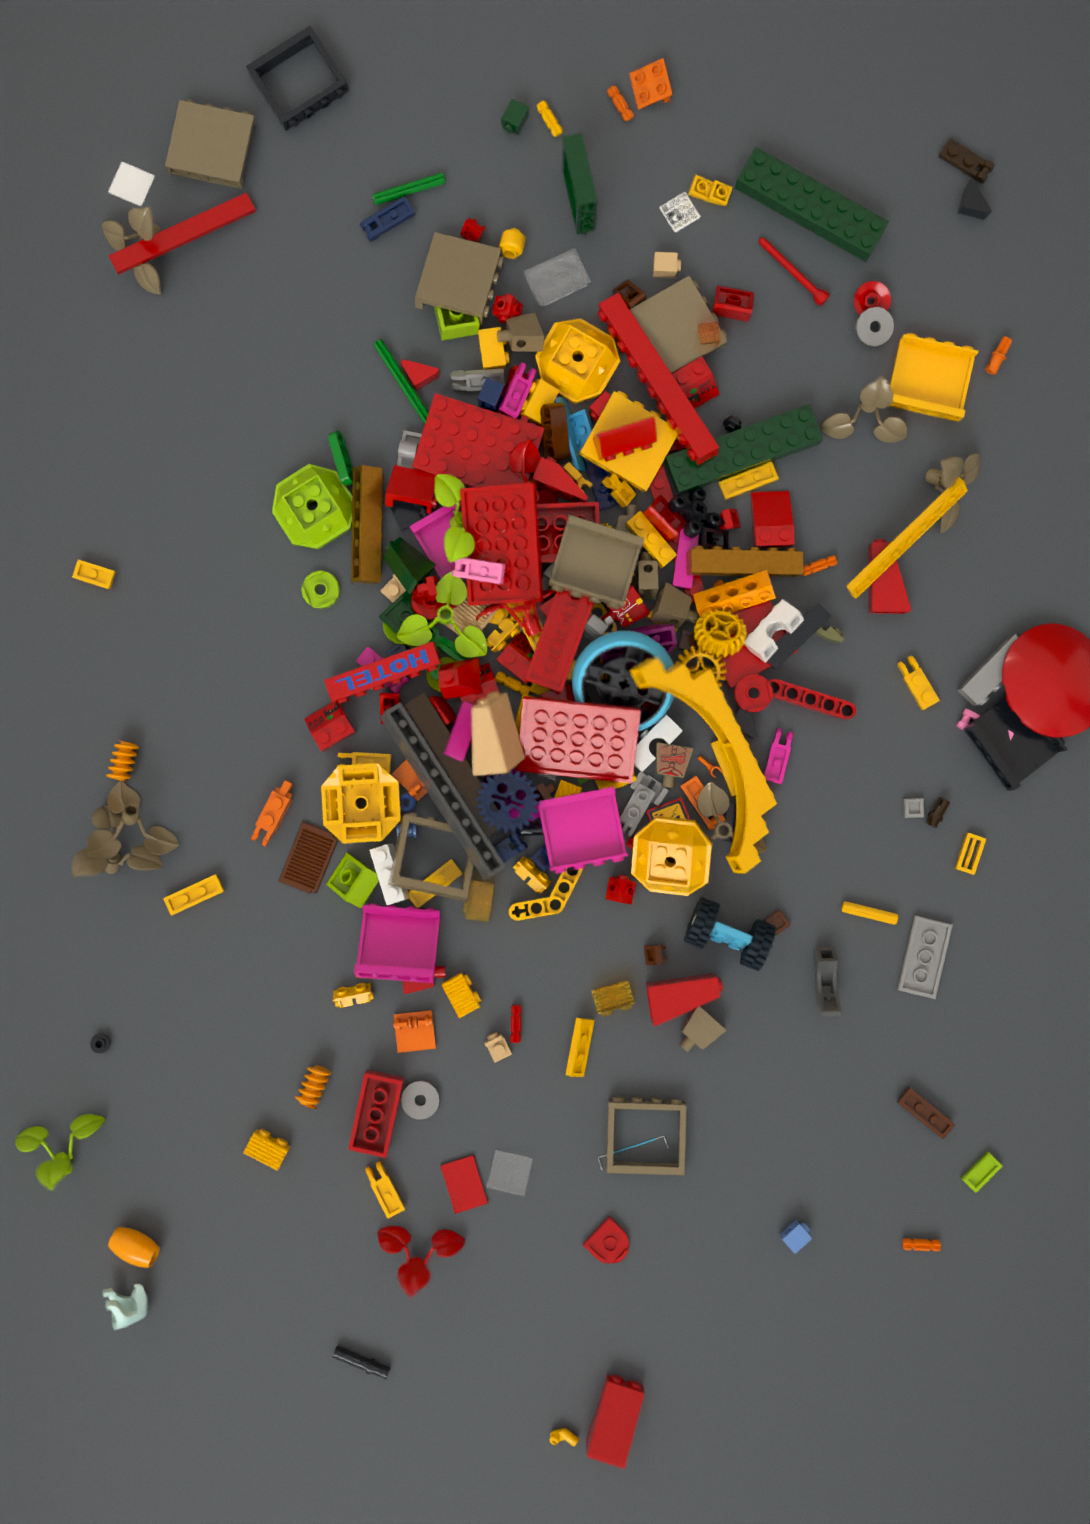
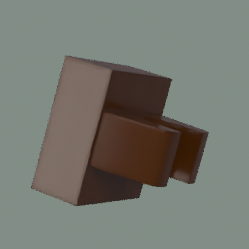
[534,782,556,801]
[644,944,667,965]

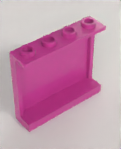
[410,500,466,579]
[538,787,628,874]
[354,903,440,983]

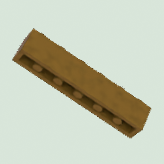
[351,465,384,584]
[686,546,803,577]

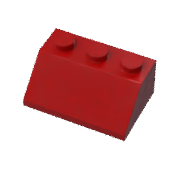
[593,416,657,462]

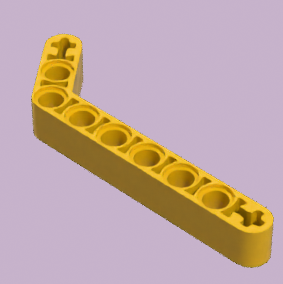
[509,868,583,920]

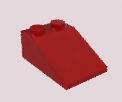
[532,457,588,503]
[751,491,795,549]

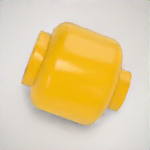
[499,228,526,259]

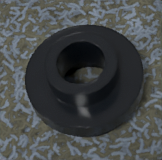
[723,416,742,433]
[90,1034,110,1053]

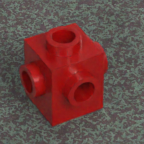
[492,294,523,324]
[605,874,636,904]

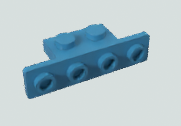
[555,397,593,472]

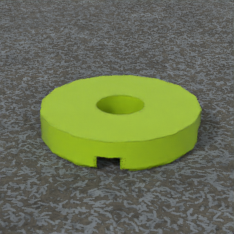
[301,570,340,609]

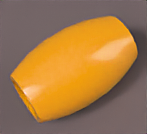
[108,1227,160,1268]

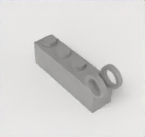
[957,634,1019,706]

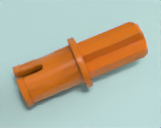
[985,336,1012,375]

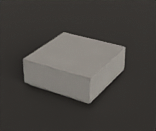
[903,798,924,818]

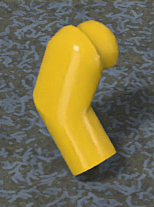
[549,1428,579,1447]

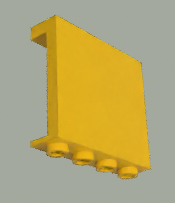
[889,333,978,422]
[578,391,678,492]

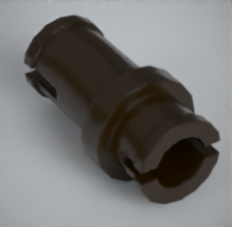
[926,797,950,828]

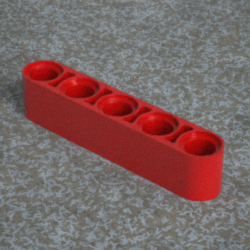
[769,679,857,720]

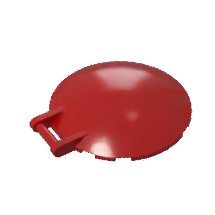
[1002,623,1090,738]

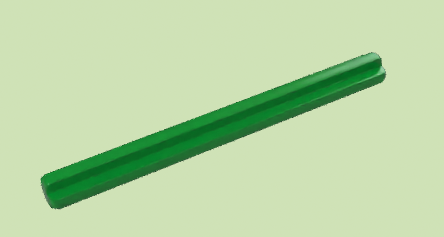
[374,339,429,424]

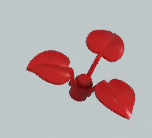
[509,439,559,504]
[476,589,555,637]
[377,1226,465,1297]

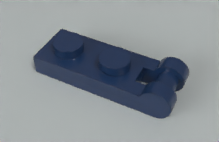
[360,196,415,242]
[494,831,528,863]

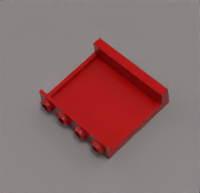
[706,600,798,689]

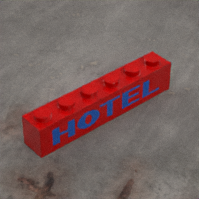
[324,641,443,704]

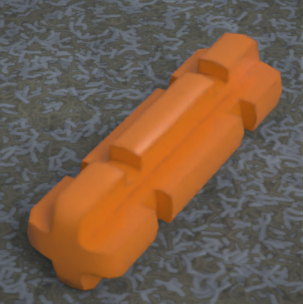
[607,85,634,122]
[802,555,838,577]
[902,1238,941,1251]

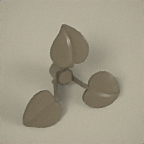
[102,207,162,294]
[820,375,907,443]
[925,453,981,533]
[86,780,179,859]
[697,782,767,854]
[72,805,163,877]

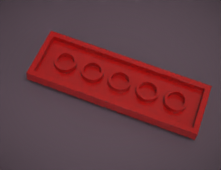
[525,590,593,693]

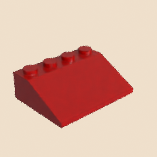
[537,502,600,563]

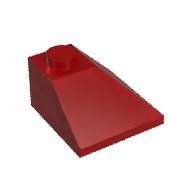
[438,658,482,699]

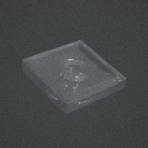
[487,1148,533,1196]

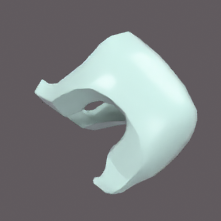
[103,1284,148,1330]

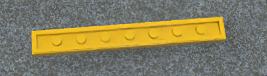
[846,477,968,599]

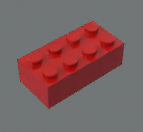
[348,1069,405,1158]

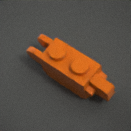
[251,780,293,847]

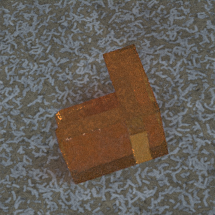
[697,321,721,347]

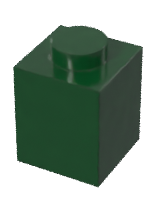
[501,99,529,135]

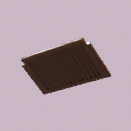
[278,821,338,894]

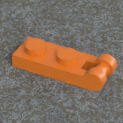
[680,776,725,831]

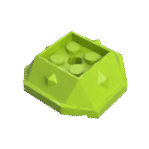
[272,464,352,550]

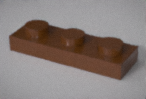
[897,1087,955,1140]

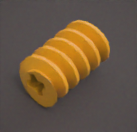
[106,740,139,782]
[295,1065,332,1109]

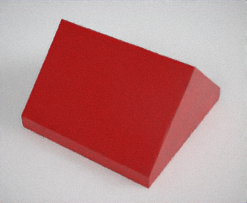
[712,286,754,322]
[643,494,687,542]

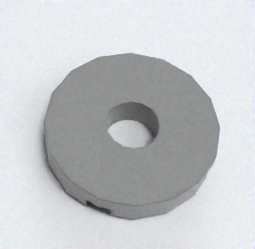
[855,307,894,346]
[401,1080,440,1120]

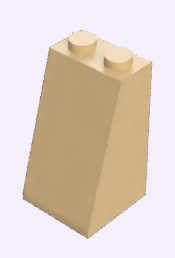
[472,691,525,776]

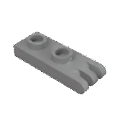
[620,783,656,837]

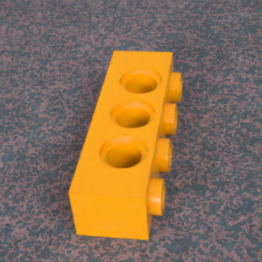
[693,570,776,616]

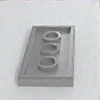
[897,915,953,999]

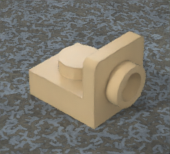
[380,574,406,603]
[484,1032,512,1062]

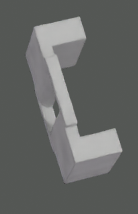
[583,614,609,642]
[629,771,669,806]

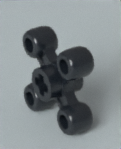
[668,487,722,538]

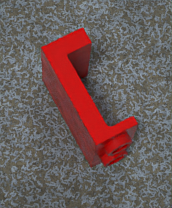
[385,465,437,514]

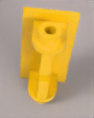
[486,616,521,653]
[513,856,551,894]
[333,982,374,1008]

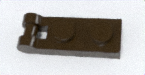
[938,138,995,183]

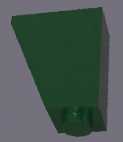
[383,537,436,594]

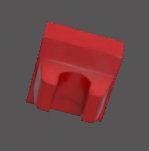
[460,218,485,243]
[719,509,741,530]
[416,576,437,602]

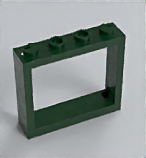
[562,133,598,235]

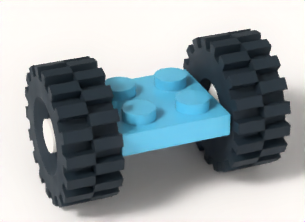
[684,897,776,971]

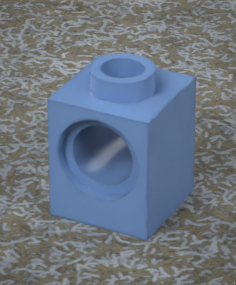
[779,1219,812,1254]

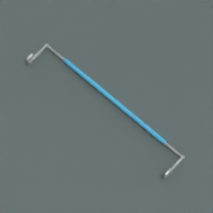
[598,1136,668,1170]

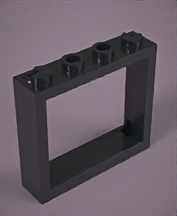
[246,26,349,131]

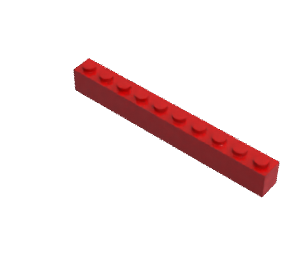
[597,293,719,465]

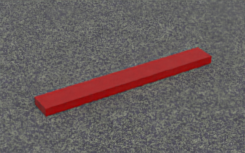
[108,193,256,275]

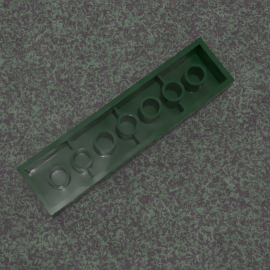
[735,147,889,262]
[664,404,823,495]

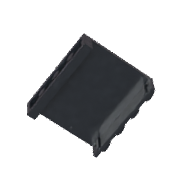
[963,696,1068,791]

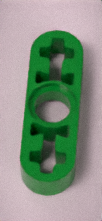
[328,430,353,486]

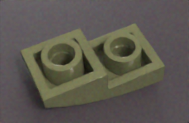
[814,625,844,644]

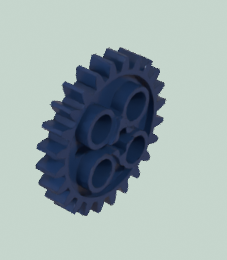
[476,770,540,833]

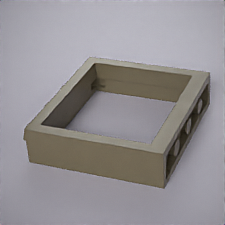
[388,813,474,901]
[606,1096,686,1175]

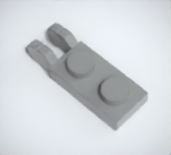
[450,368,505,391]

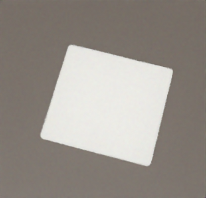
[109,162,155,206]

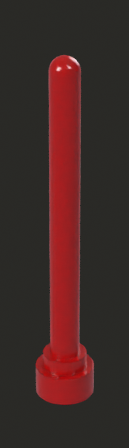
[758,237,830,307]

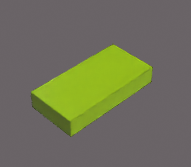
[961,1151,1003,1193]

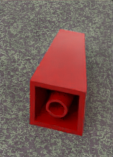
[646,973,723,1026]
[586,1374,645,1469]

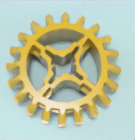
[694,608,747,657]
[675,646,727,687]

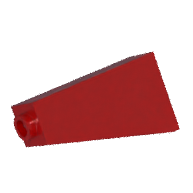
[868,539,911,614]

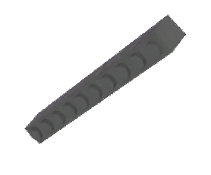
[381,702,506,881]

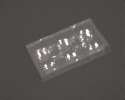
[524,248,591,308]

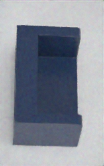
[478,378,505,413]

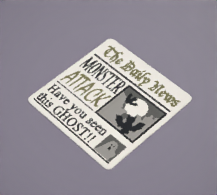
[660,192,700,232]

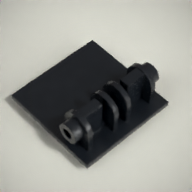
[385,496,434,531]

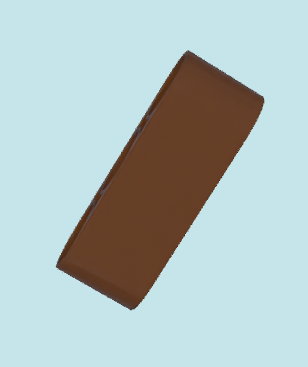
[540,402,570,460]

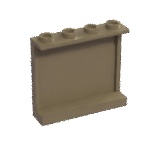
[165,100,257,189]
[415,232,504,324]
[630,276,728,374]
[548,515,644,610]

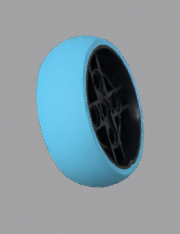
[572,631,674,731]

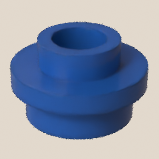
[400,793,416,812]

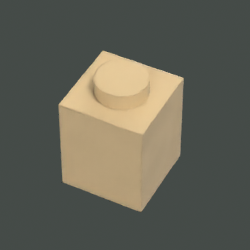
[653,252,681,278]

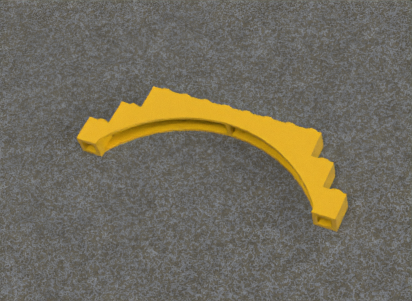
[630,658,777,874]

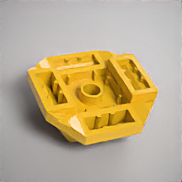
[535,318,620,404]
[321,763,401,843]
[631,816,712,896]

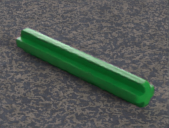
[372,172,445,205]

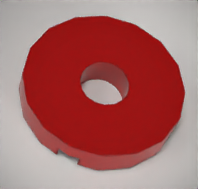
[734,674,773,712]

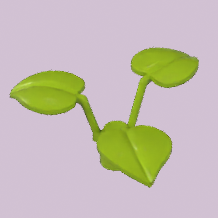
[434,474,475,563]
[397,571,487,658]
[15,1114,106,1190]

